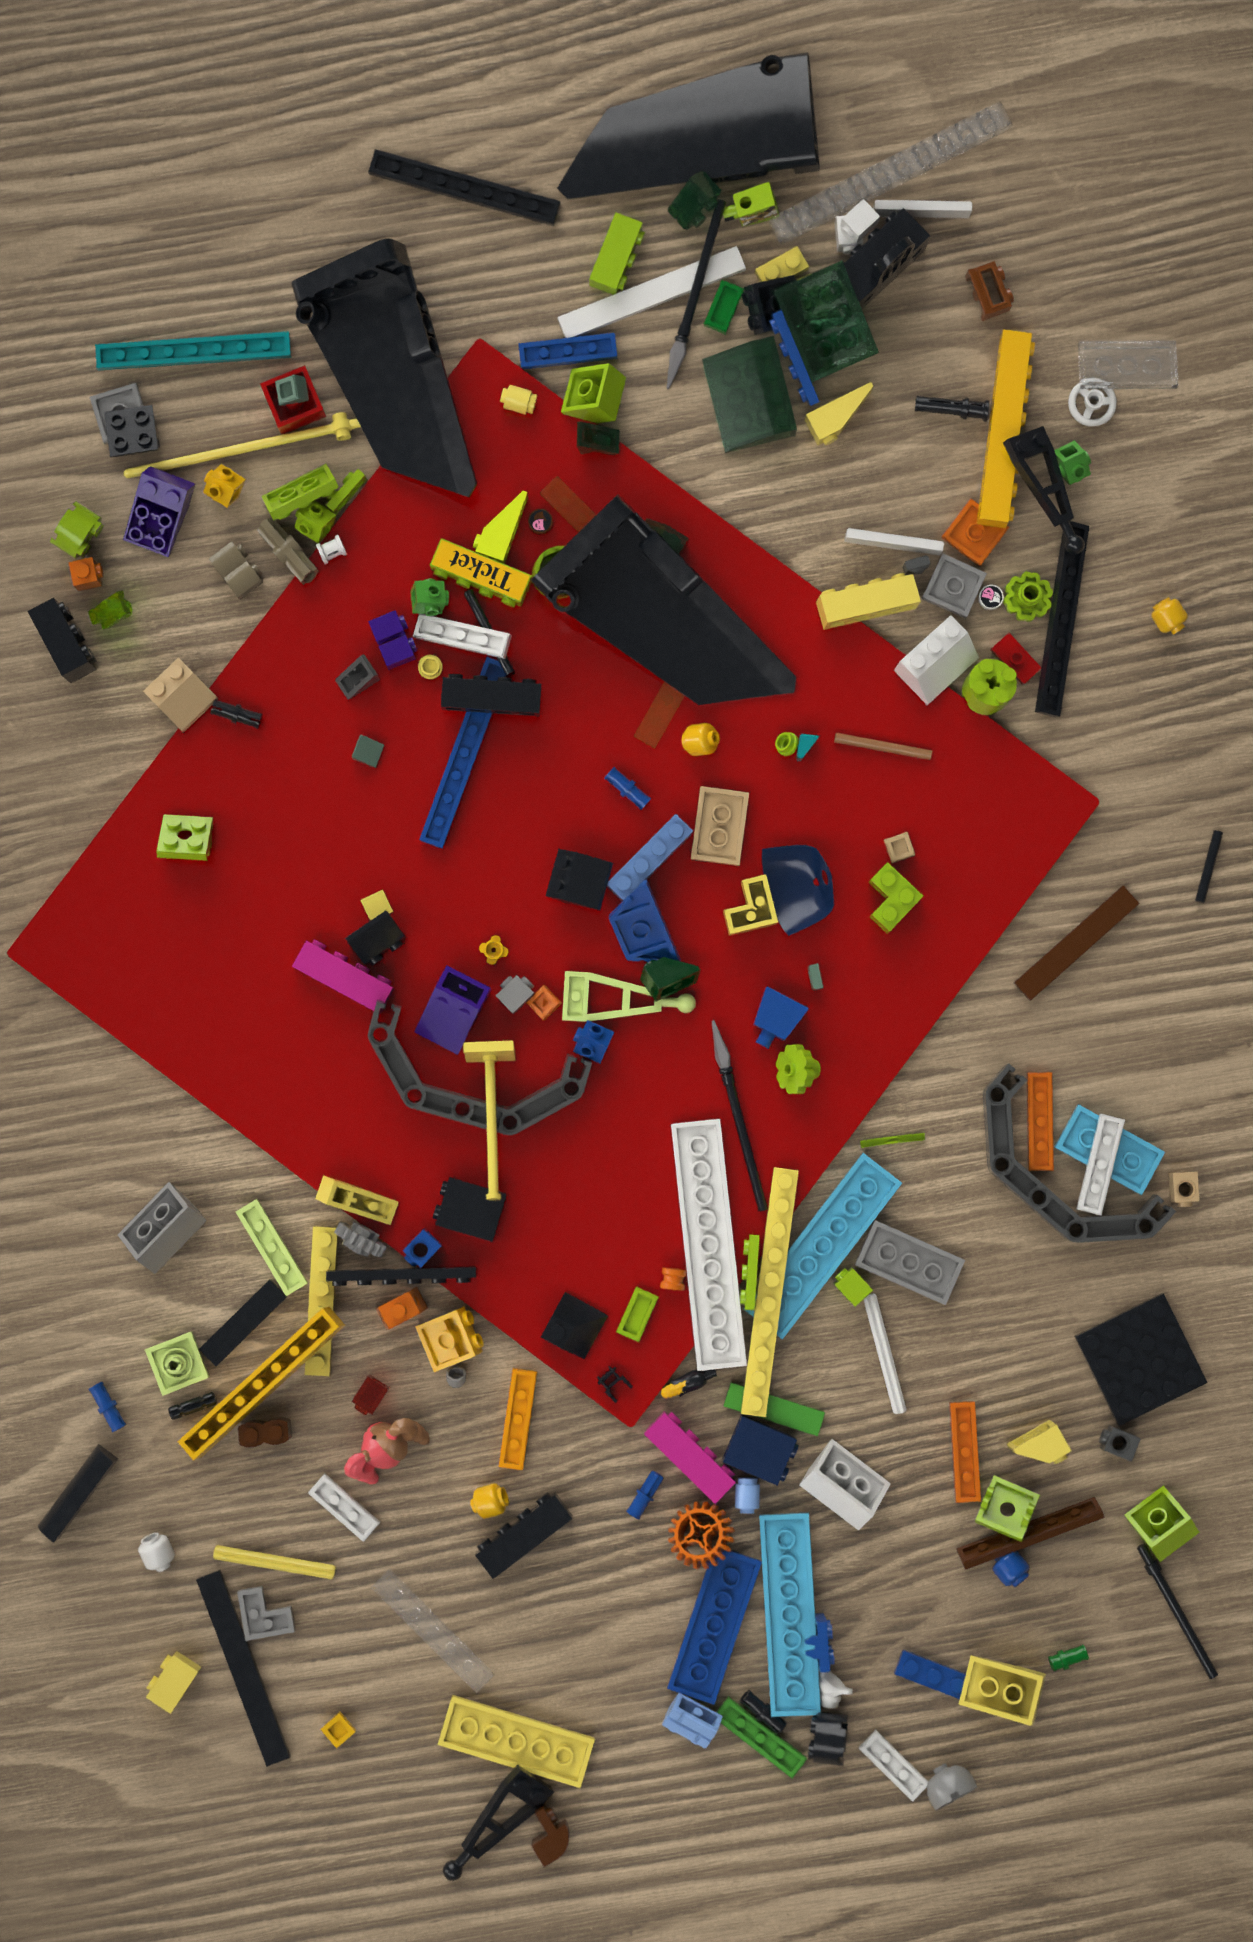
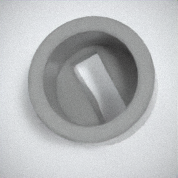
[446,1366,466,1388]

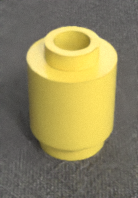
[500,385,537,415]

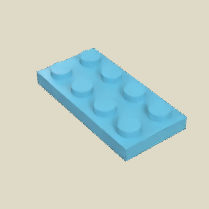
[1054,1104,1165,1195]

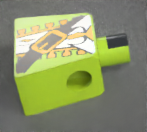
[723,182,780,226]

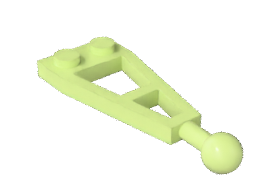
[562,971,696,1022]

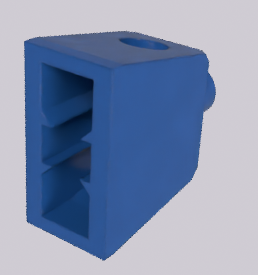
[753,986,809,1049]

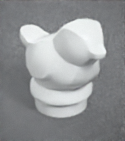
[819,1670,853,1708]

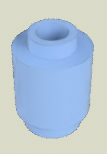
[735,1477,760,1514]

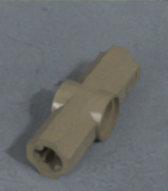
[257,517,319,585]

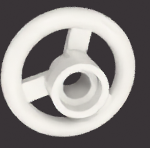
[1068,379,1117,427]

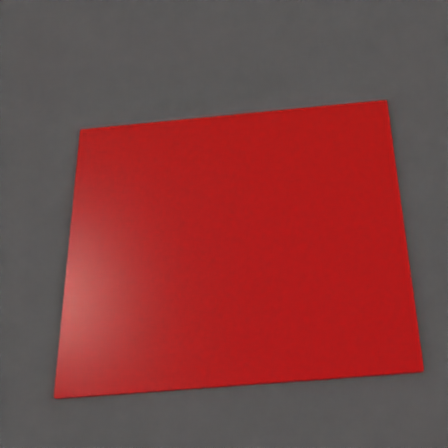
[7,339,1100,1427]

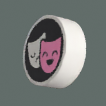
[978,585,1004,610]

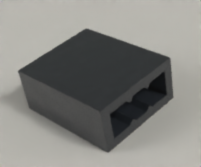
[433,1177,507,1242]

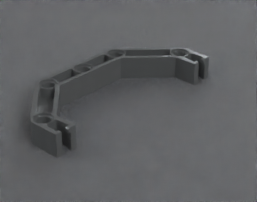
[368,1000,592,1135]
[983,1064,1176,1243]

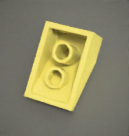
[959,1655,1046,1726]

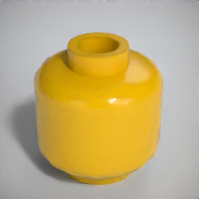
[1151,597,1188,635]
[682,723,720,756]
[470,1483,509,1519]

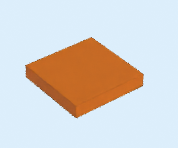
[941,499,1010,567]

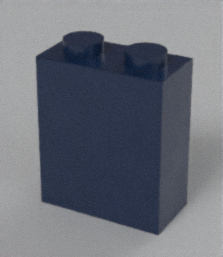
[722,1414,799,1486]

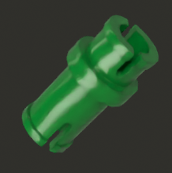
[1048,1644,1089,1672]

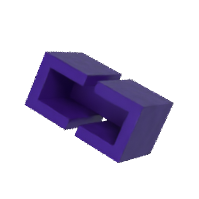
[368,610,418,670]

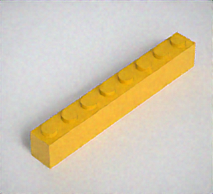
[977,329,1035,528]
[178,1307,346,1461]

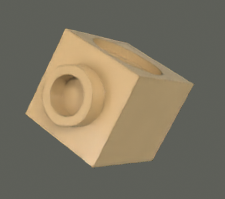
[1168,1171,1200,1207]

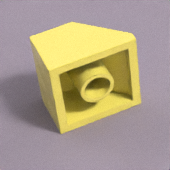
[1007,1420,1071,1464]

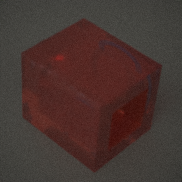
[351,1374,390,1415]

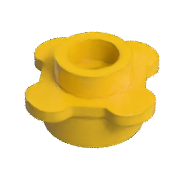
[479,935,508,965]

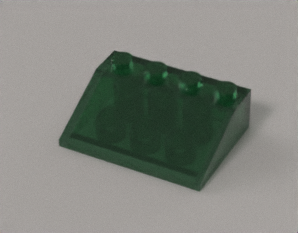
[772,261,879,382]
[702,336,797,453]

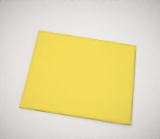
[361,890,393,921]

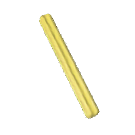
[213,1545,336,1579]

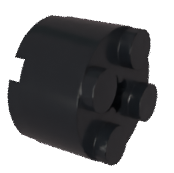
[808,1712,848,1766]

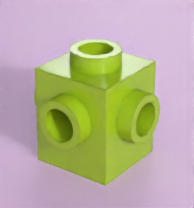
[294,500,336,544]

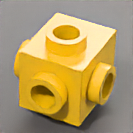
[203,464,246,508]

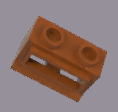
[965,261,1014,321]

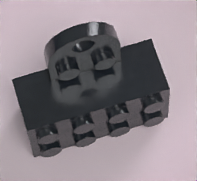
[829,208,930,315]

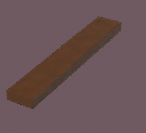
[1014,886,1140,1001]
[956,1497,1104,1570]

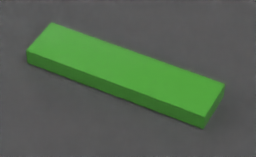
[723,1382,825,1436]
[716,1696,807,1779]

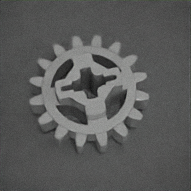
[334,1221,387,1258]

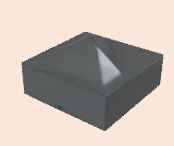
[903,555,931,575]

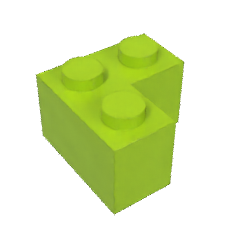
[868,862,923,933]

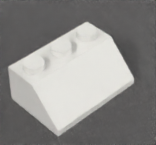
[894,615,979,705]
[799,1439,891,1530]

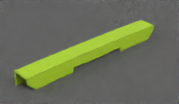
[860,1133,925,1148]

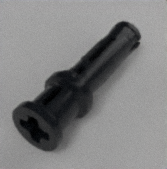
[915,396,990,422]

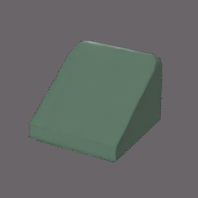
[275,375,309,406]
[352,735,385,768]

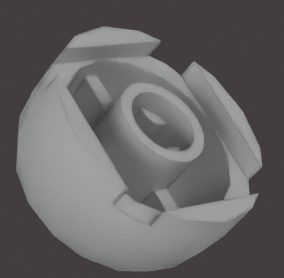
[927,1763,978,1811]

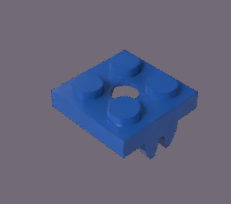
[805,1613,834,1673]

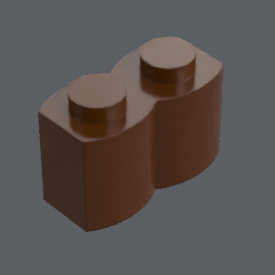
[238,1417,292,1447]

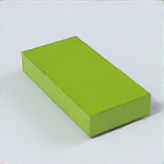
[616,1287,659,1342]

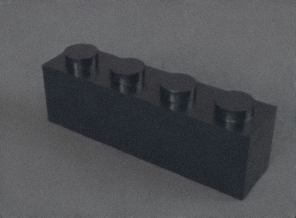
[441,674,542,717]
[475,1492,573,1579]

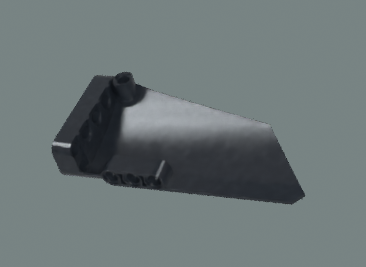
[557,52,820,200]

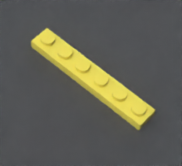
[305,1226,338,1376]

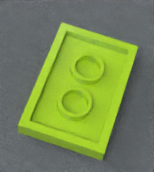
[261,464,339,521]

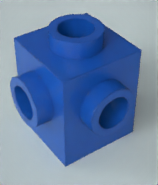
[573,1020,614,1064]

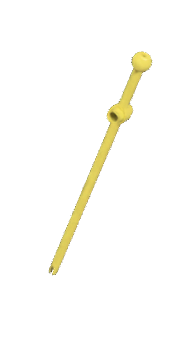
[124,412,361,478]

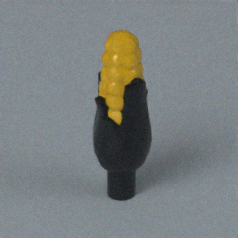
[661,1369,717,1398]

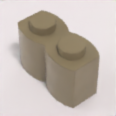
[209,541,263,600]

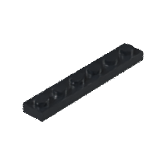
[326,1267,476,1286]

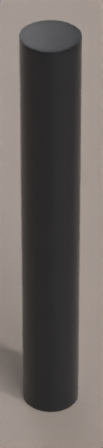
[1195,830,1223,903]

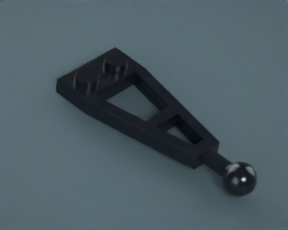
[1003,426,1085,555]
[443,1764,554,1881]

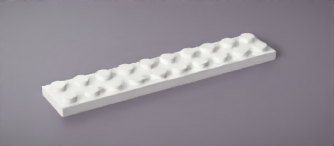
[671,1119,747,1371]

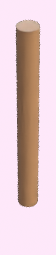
[834,733,932,760]

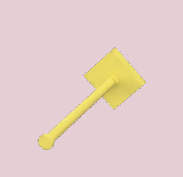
[463,1041,515,1201]

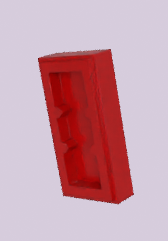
[990,633,1042,685]

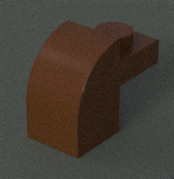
[531,1803,569,1867]

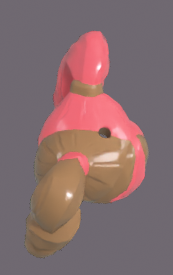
[344,1418,430,1484]

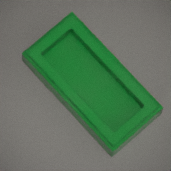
[703,280,744,335]

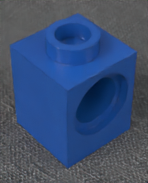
[403,1228,442,1268]

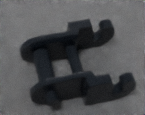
[597,1366,633,1403]

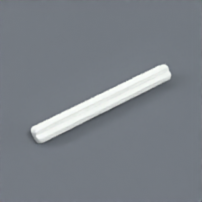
[863,1293,906,1414]

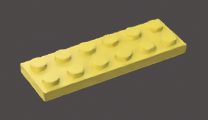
[437,1695,595,1788]

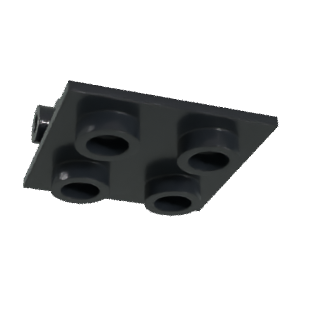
[104,405,160,458]

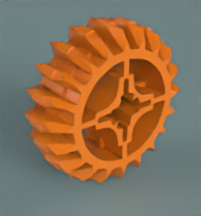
[668,1501,735,1569]

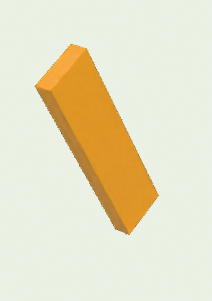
[499,1368,537,1470]

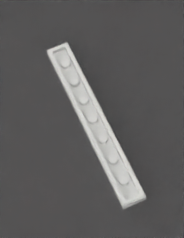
[557,246,746,338]

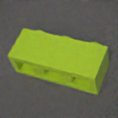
[589,212,645,295]

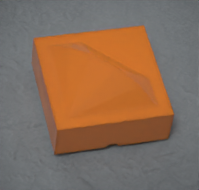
[526,985,562,1020]

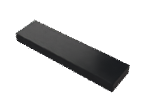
[199,1279,288,1366]

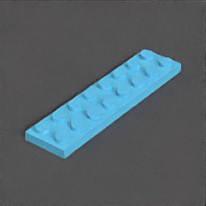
[743,1153,902,1340]
[759,1512,821,1717]

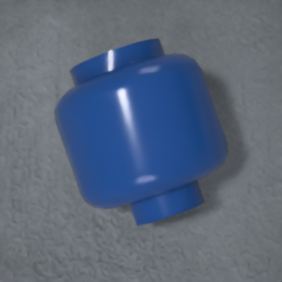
[992,1551,1030,1588]

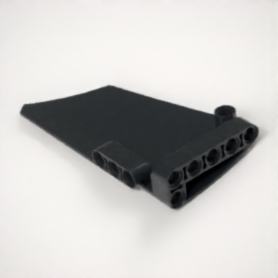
[291,238,477,497]
[530,494,796,705]

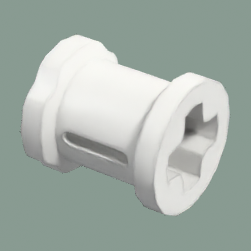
[316,535,347,564]

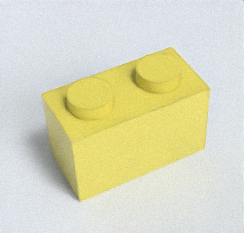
[146,1651,201,1714]

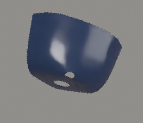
[762,845,834,936]

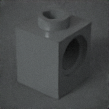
[1099,1425,1141,1462]

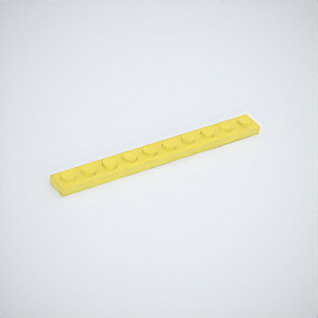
[741,1167,799,1417]

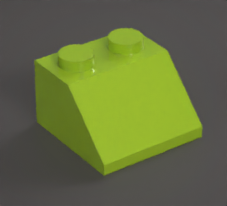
[561,363,626,423]
[1124,1485,1200,1562]

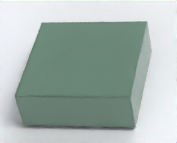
[807,964,823,991]

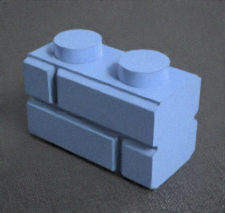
[662,1693,722,1749]

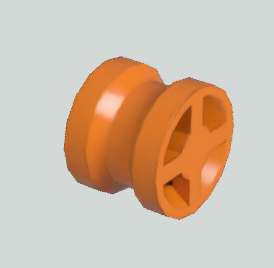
[660,1268,687,1291]

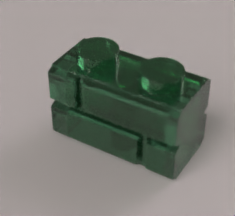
[667,171,722,230]

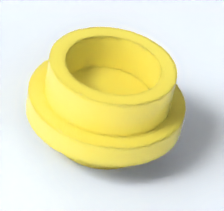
[418,655,443,680]

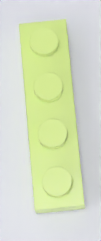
[236,1199,308,1296]

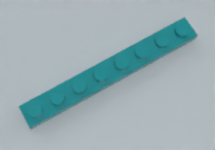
[95,331,292,371]

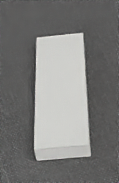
[308,1474,380,1542]
[859,1730,928,1802]

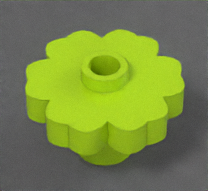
[1003,571,1053,622]
[776,1044,821,1094]

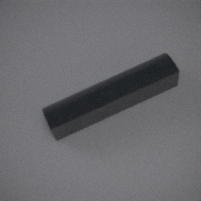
[38,1444,118,1543]

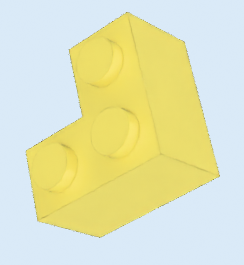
[723,874,778,936]

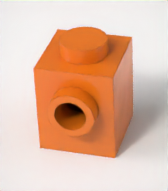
[68,557,104,591]

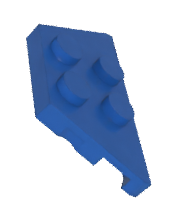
[609,880,681,962]

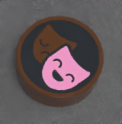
[528,509,553,535]

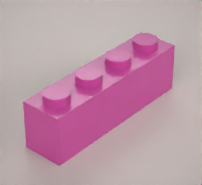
[292,939,394,1014]
[644,1411,736,1504]

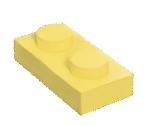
[755,246,809,282]

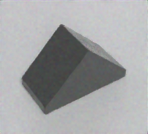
[335,654,380,700]

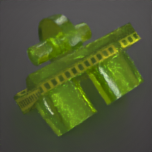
[88,590,132,630]

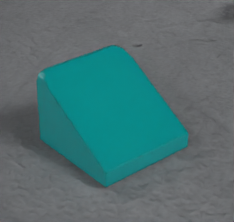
[796,734,819,761]

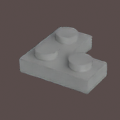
[237,1586,296,1641]

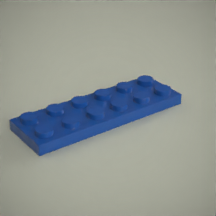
[667,1545,762,1705]

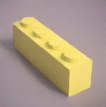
[816,573,921,630]

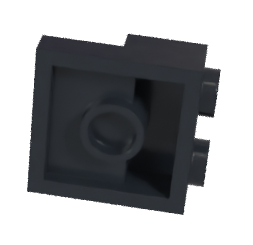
[742,275,805,335]

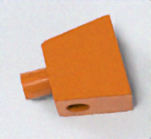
[375,1287,428,1330]

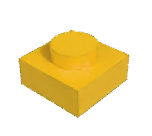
[320,1711,356,1749]

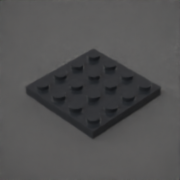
[1074,1293,1208,1426]

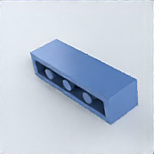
[607,814,693,901]

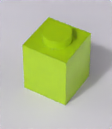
[833,1267,873,1307]

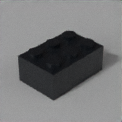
[27,597,97,683]

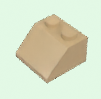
[143,657,218,733]

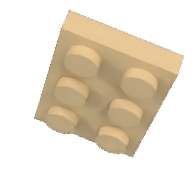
[691,786,749,866]

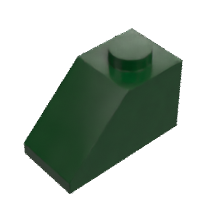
[640,957,700,1002]

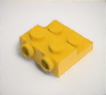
[415,1306,484,1372]

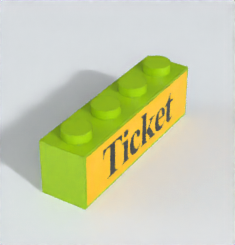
[430,538,532,607]

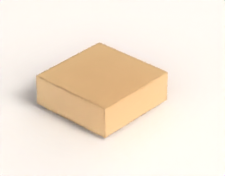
[884,832,915,863]

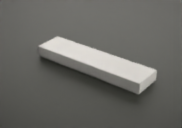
[873,200,972,218]
[844,528,944,556]
[413,614,512,659]
[1076,1114,1125,1216]

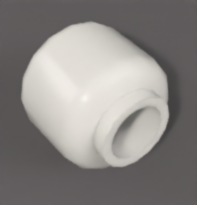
[138,1533,175,1572]

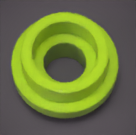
[775,732,799,756]

